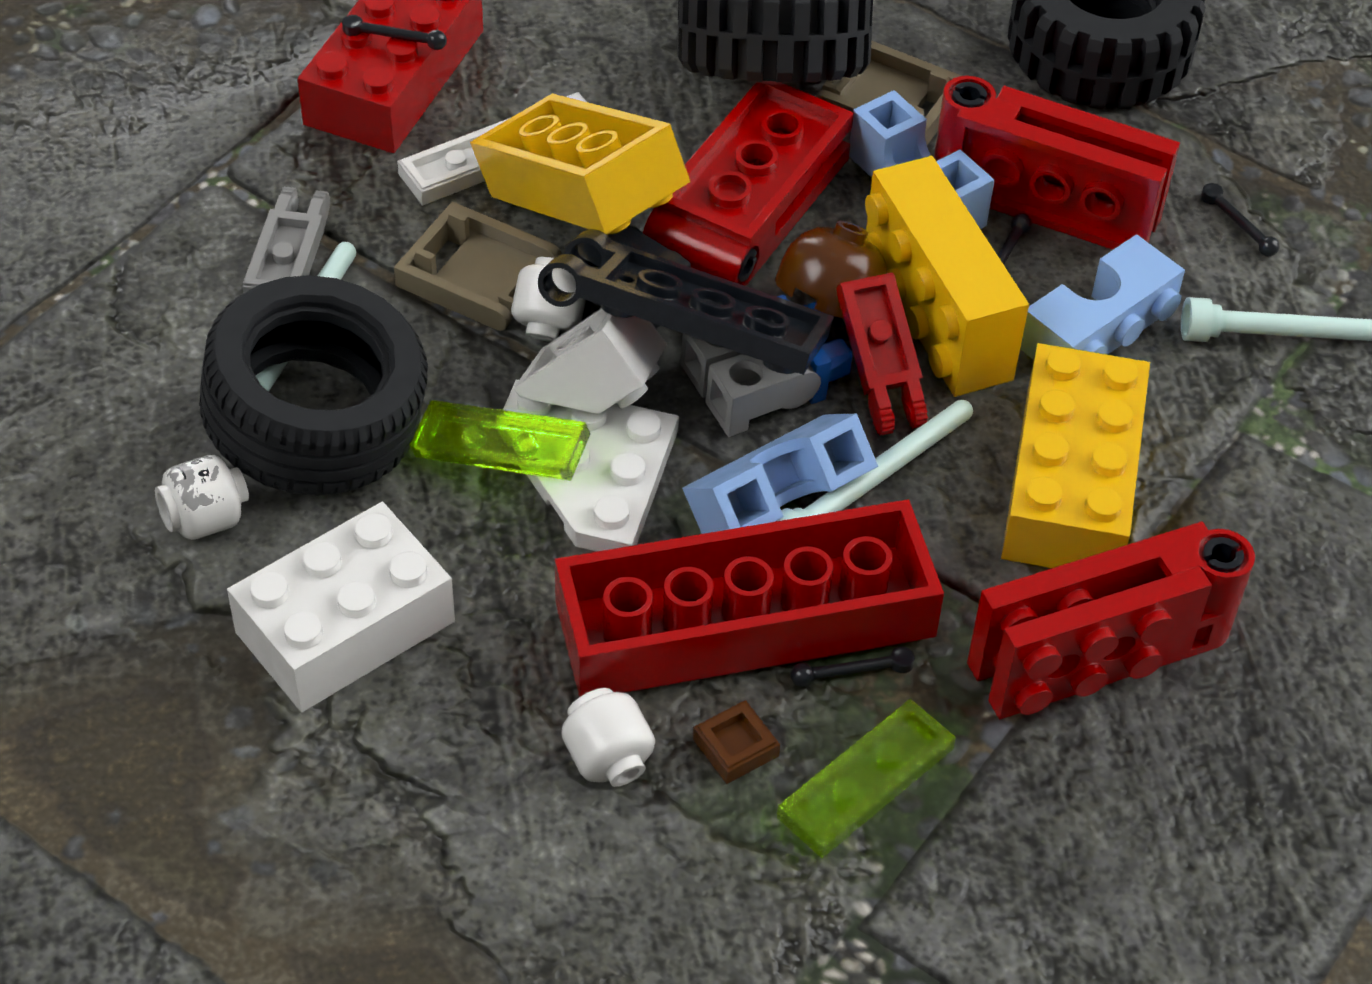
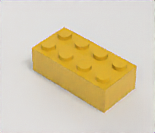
[470,93,690,235]
[865,156,1029,397]
[1001,343,1150,568]

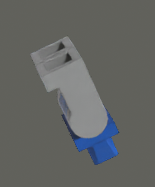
[680,294,853,437]

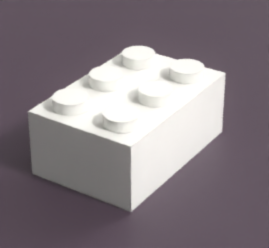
[227,501,455,713]

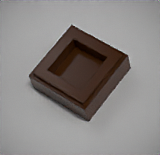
[693,700,780,784]

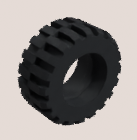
[677,0,873,83]
[1007,0,1206,109]

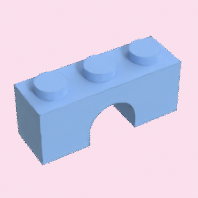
[849,90,995,229]
[1020,234,1185,360]
[682,413,878,534]

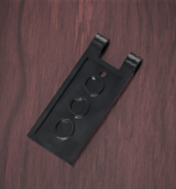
[538,229,834,375]

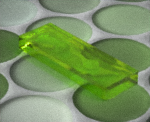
[409,400,591,481]
[777,699,956,858]

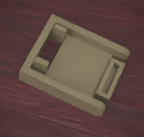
[815,40,962,145]
[394,202,562,331]

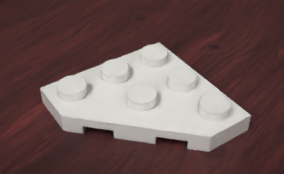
[499,379,679,551]

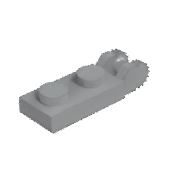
[242,186,330,293]

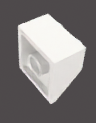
[513,308,667,414]

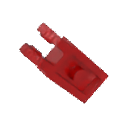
[836,272,928,436]

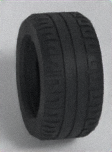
[199,275,428,496]

